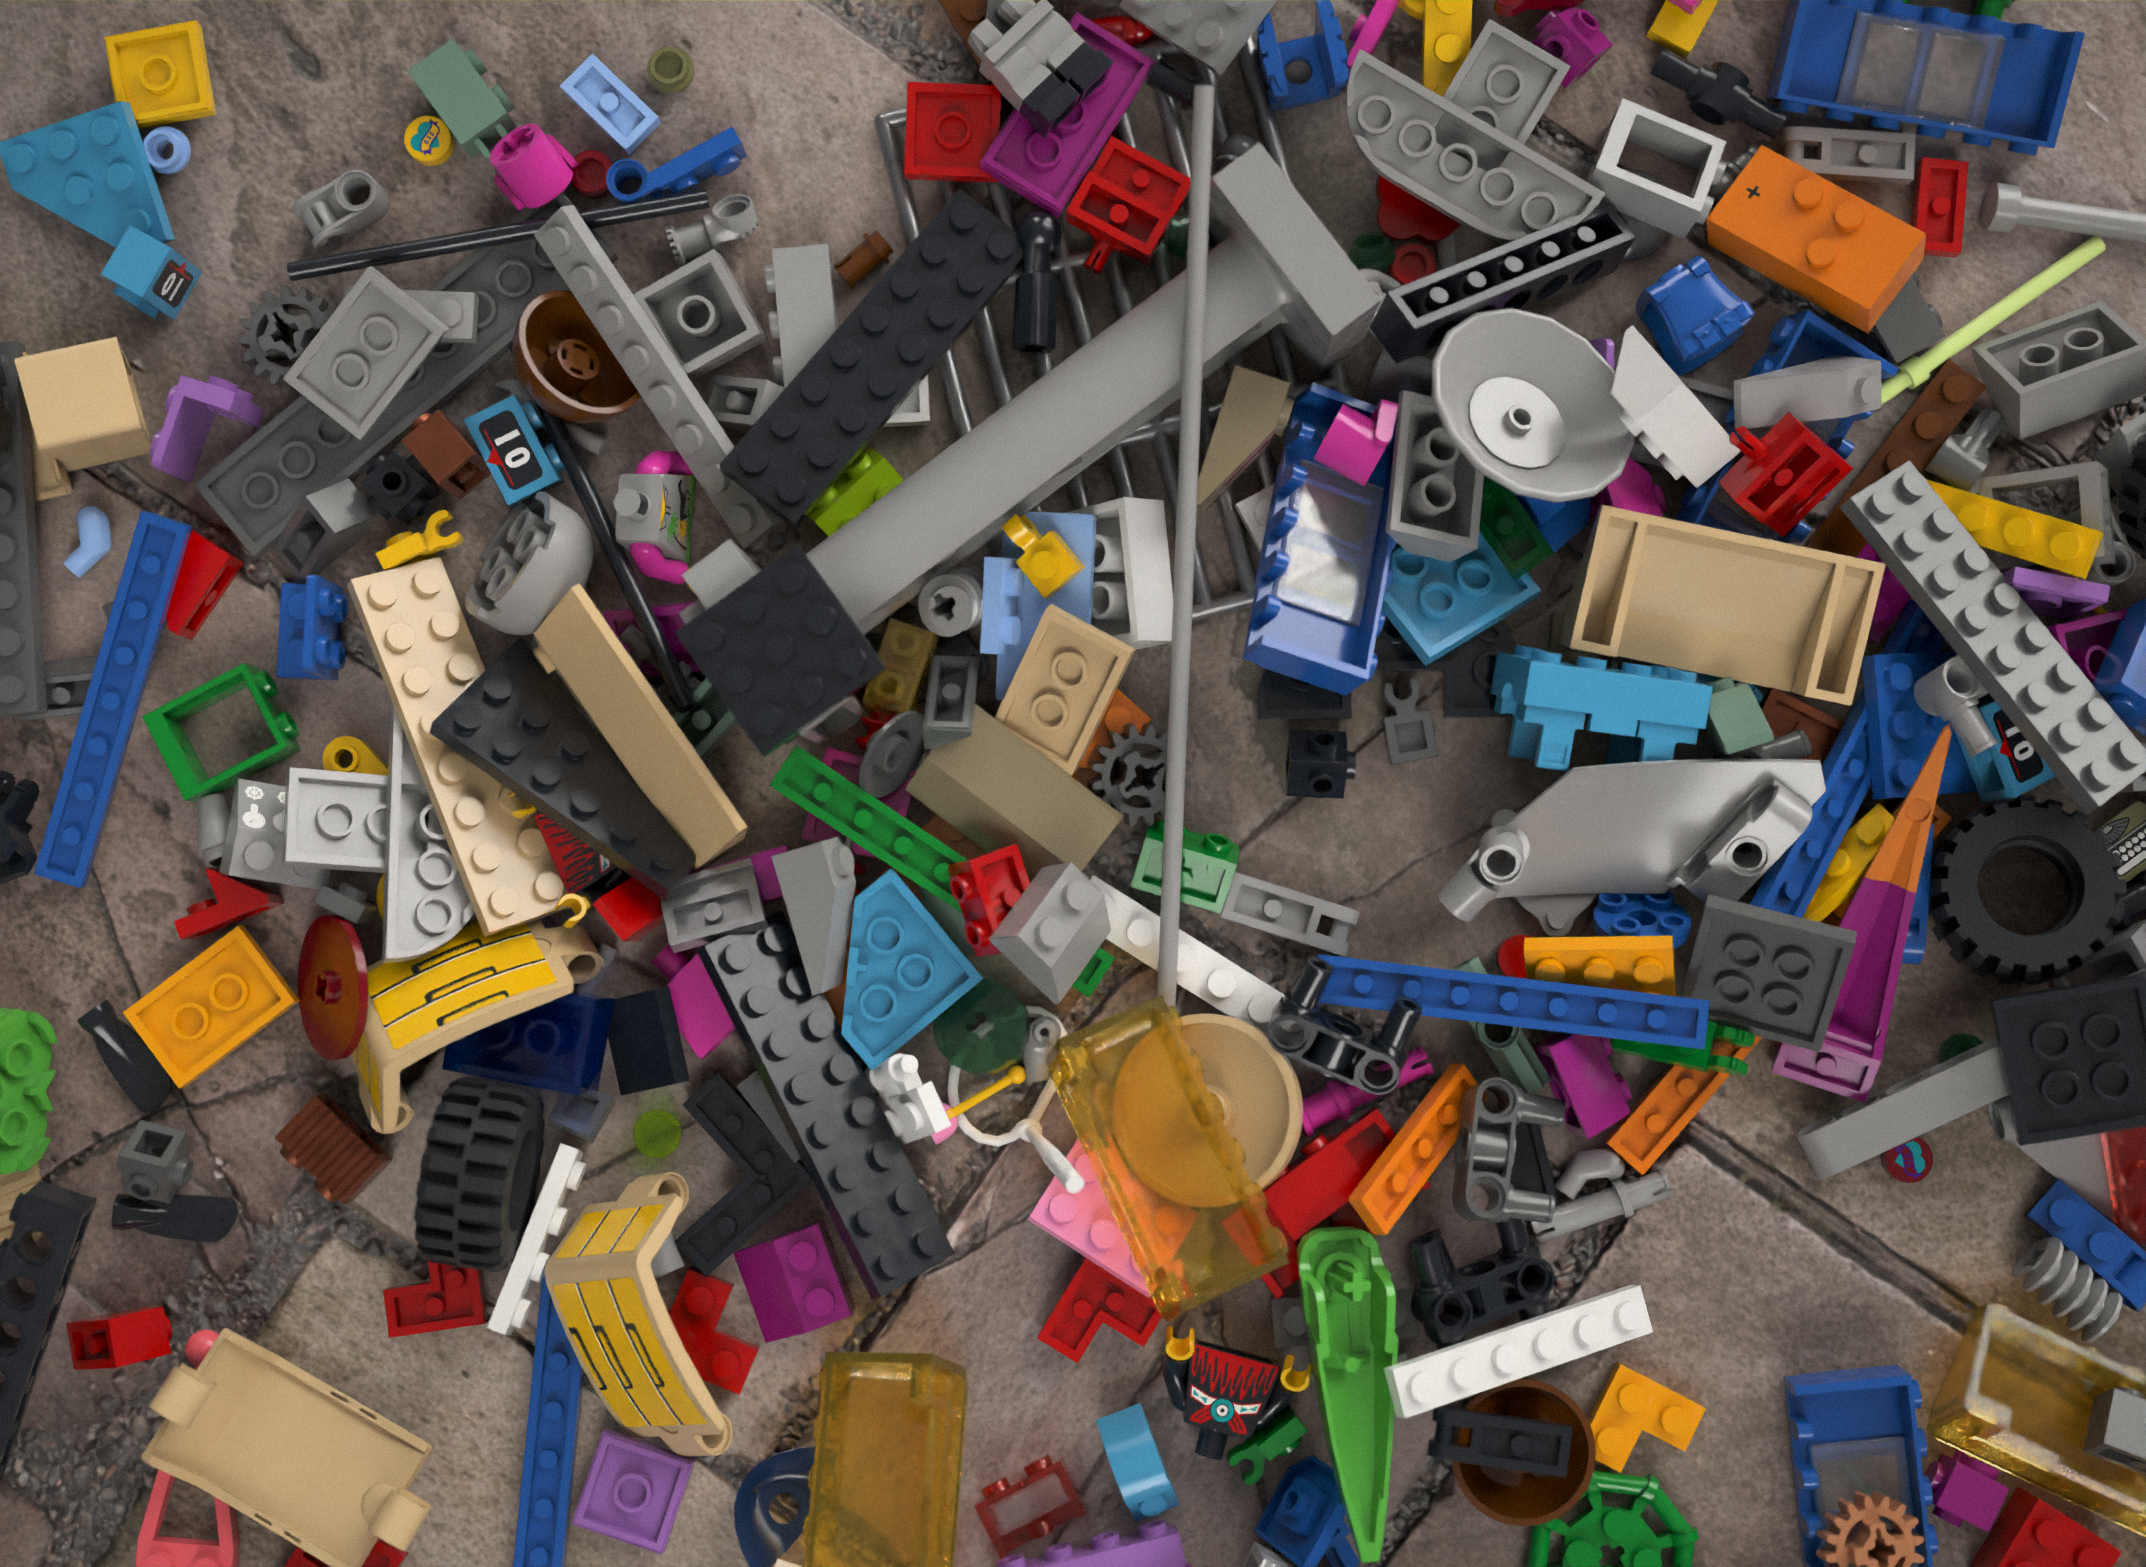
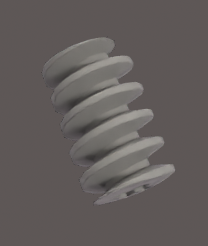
[918,563,984,637]
[2012,1236,2123,1344]

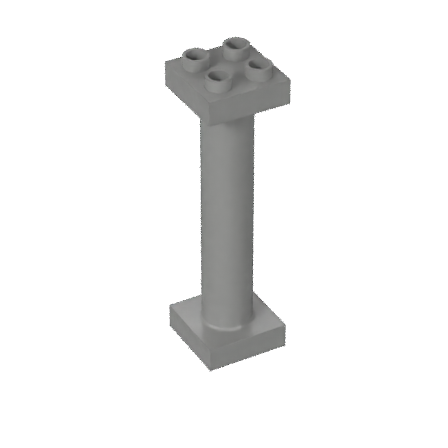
[679,142,1381,747]

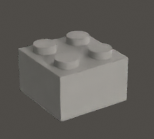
[633,249,768,382]

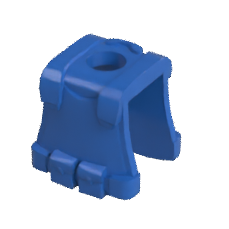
[1256,0,1349,111]
[1636,255,1755,376]

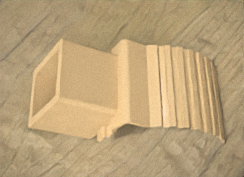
[14,337,151,502]

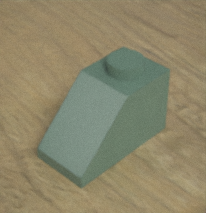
[1704,677,1775,755]

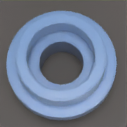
[143,126,191,175]

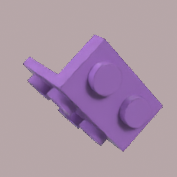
[150,375,265,483]

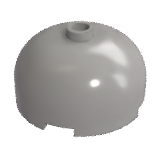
[465,491,594,635]

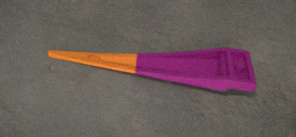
[1771,724,1951,1103]

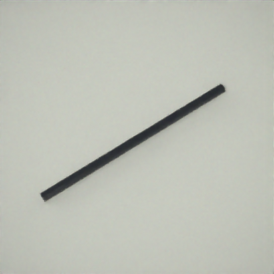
[287,189,710,281]
[509,342,697,713]

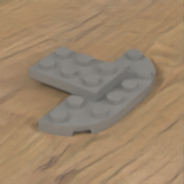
[1346,19,1606,243]
[282,700,474,962]

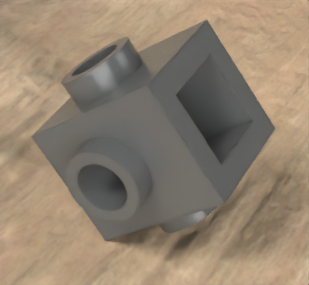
[116,1120,194,1204]

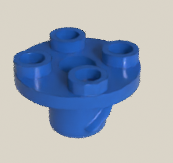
[1593,890,1691,949]

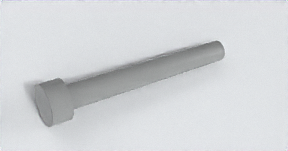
[1980,182,2146,243]

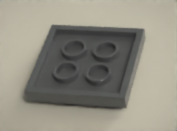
[1680,894,1857,1052]

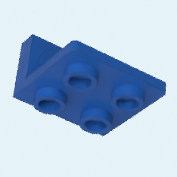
[276,575,349,681]

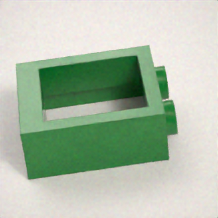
[142,663,301,802]

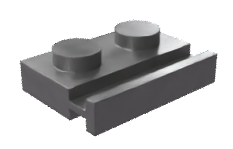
[660,858,768,953]

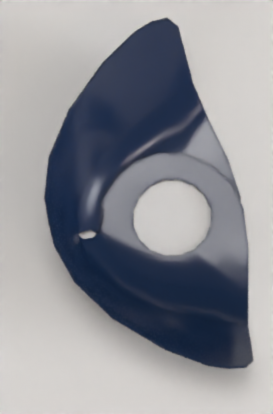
[734,1446,832,1567]

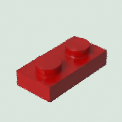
[1911,157,1969,258]

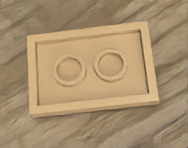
[995,604,1136,776]

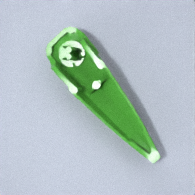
[1297,1226,1398,1563]

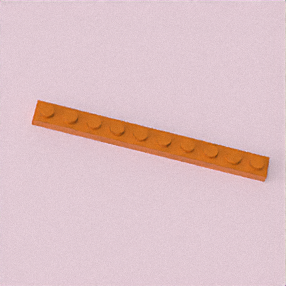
[1604,797,1952,1175]

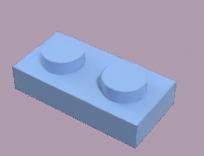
[560,53,661,155]

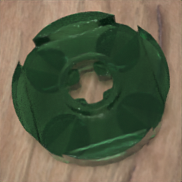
[933,978,1030,1076]

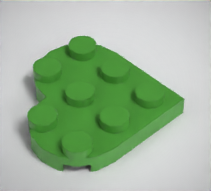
[0,1008,58,1175]

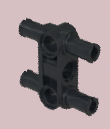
[1409,1218,1555,1350]

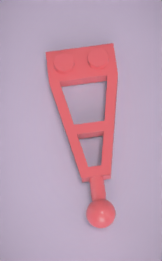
[135,1329,240,1567]

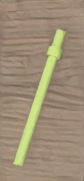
[1881,236,2106,406]

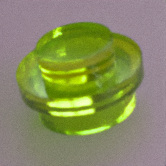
[633,1110,682,1158]

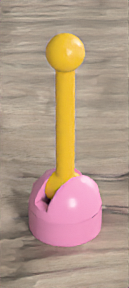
[931,1065,1026,1145]

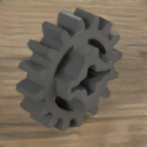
[237,285,334,390]
[1087,723,1191,826]

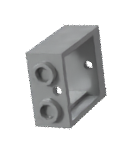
[1586,98,1727,239]
[1974,461,2116,573]

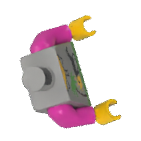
[614,451,695,593]

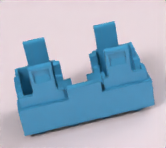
[1490,645,1713,771]

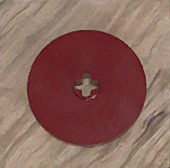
[298,915,369,1060]

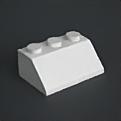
[1611,325,1741,488]
[1065,497,1173,649]

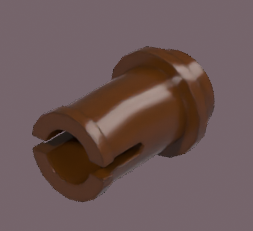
[833,230,894,289]

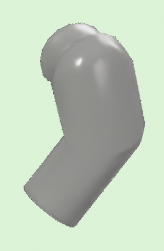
[1021,1016,1061,1082]

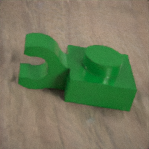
[1226,1405,1307,1486]

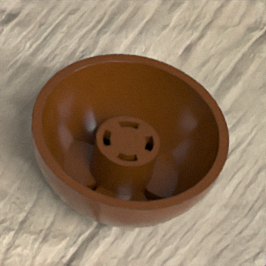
[512,290,642,423]
[1451,1378,1596,1526]

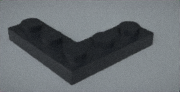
[675,1072,812,1277]

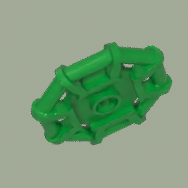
[1527,1471,1699,1567]

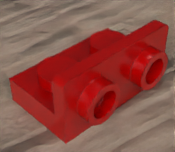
[947,844,1030,957]

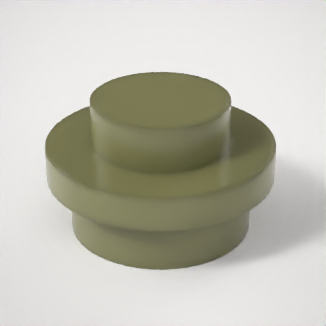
[647,46,694,94]

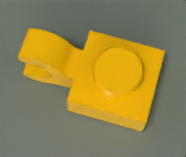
[375,510,464,571]
[1002,514,1085,599]

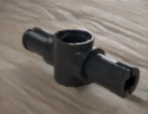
[1650,48,1788,140]

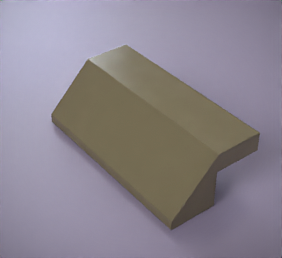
[905,704,1123,883]

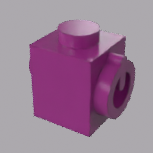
[1924,1449,2009,1533]

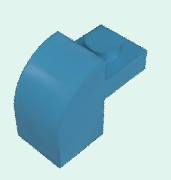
[1096,1403,1180,1522]

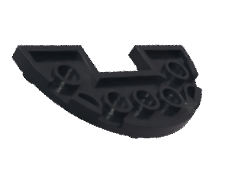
[1256,584,1517,721]

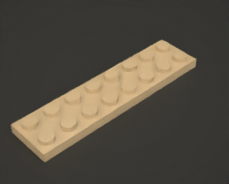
[347,557,570,937]

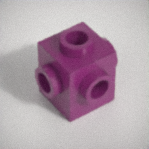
[1532,6,1613,88]

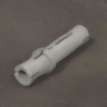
[1528,1168,1674,1245]

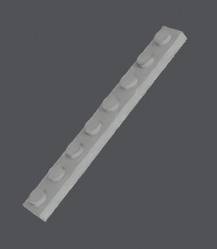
[534,205,784,549]

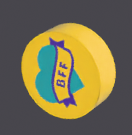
[404,116,455,166]

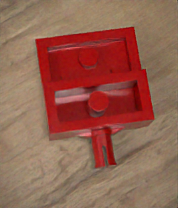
[1066,136,1190,275]
[1718,411,1853,537]

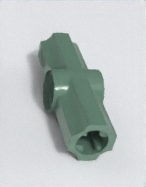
[1450,956,1551,1094]

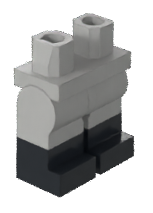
[968,0,1114,139]

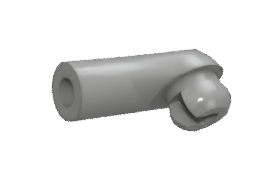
[1554,1148,1625,1200]

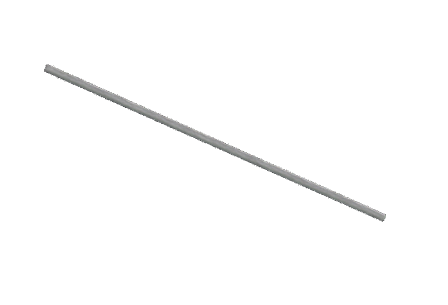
[1156,85,1214,1020]

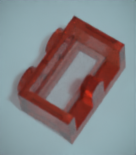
[974,1454,1089,1560]

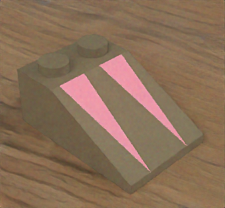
[1196,365,1295,519]

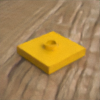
[104,20,216,129]

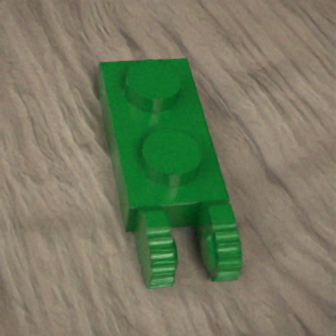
[1611,1021,1755,1076]

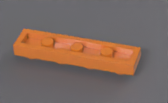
[1348,1064,1488,1235]

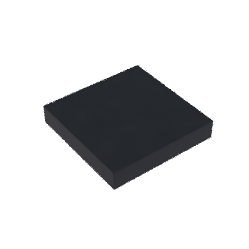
[600,986,689,1095]

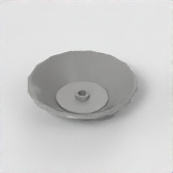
[1431,308,1634,503]

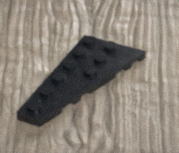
[430,637,697,900]

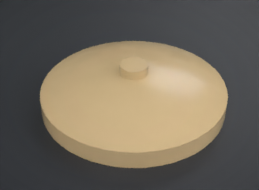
[1113,1013,1303,1207]

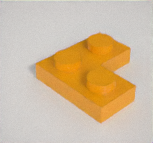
[1588,1361,1706,1473]

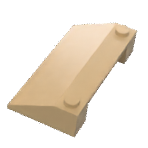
[1559,505,1886,706]
[532,583,748,872]

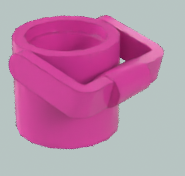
[489,123,578,212]
[1313,399,1398,486]

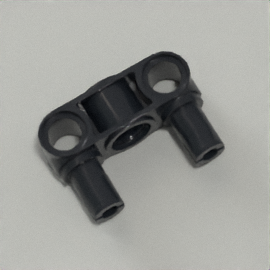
[1267,956,1422,1095]

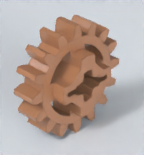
[1816,1491,1925,1567]

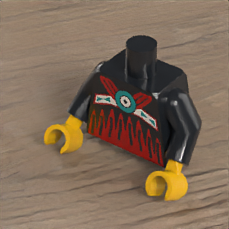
[507,791,631,928]
[1163,1326,1312,1460]

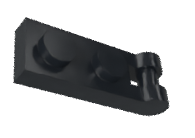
[1427,1405,1573,1477]

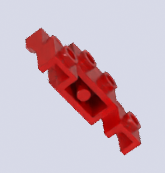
[1220,1107,1432,1299]

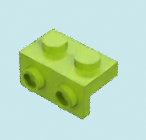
[807,448,904,537]

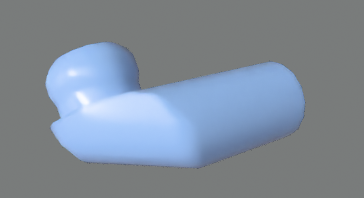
[63,506,112,578]

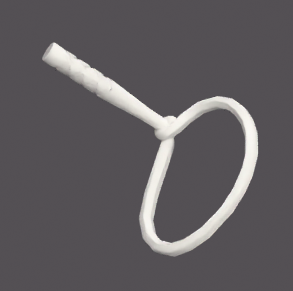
[947,1005,1084,1193]

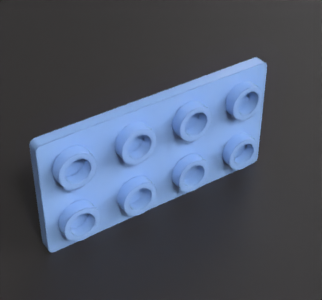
[980,512,1096,701]

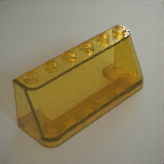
[1046,995,1289,1321]
[1926,1302,2146,1537]
[802,1352,968,1567]

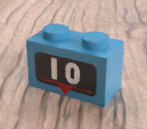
[101,225,202,320]
[464,394,565,507]
[1955,694,2056,802]

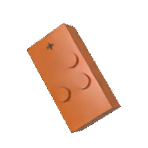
[1706,145,1926,334]

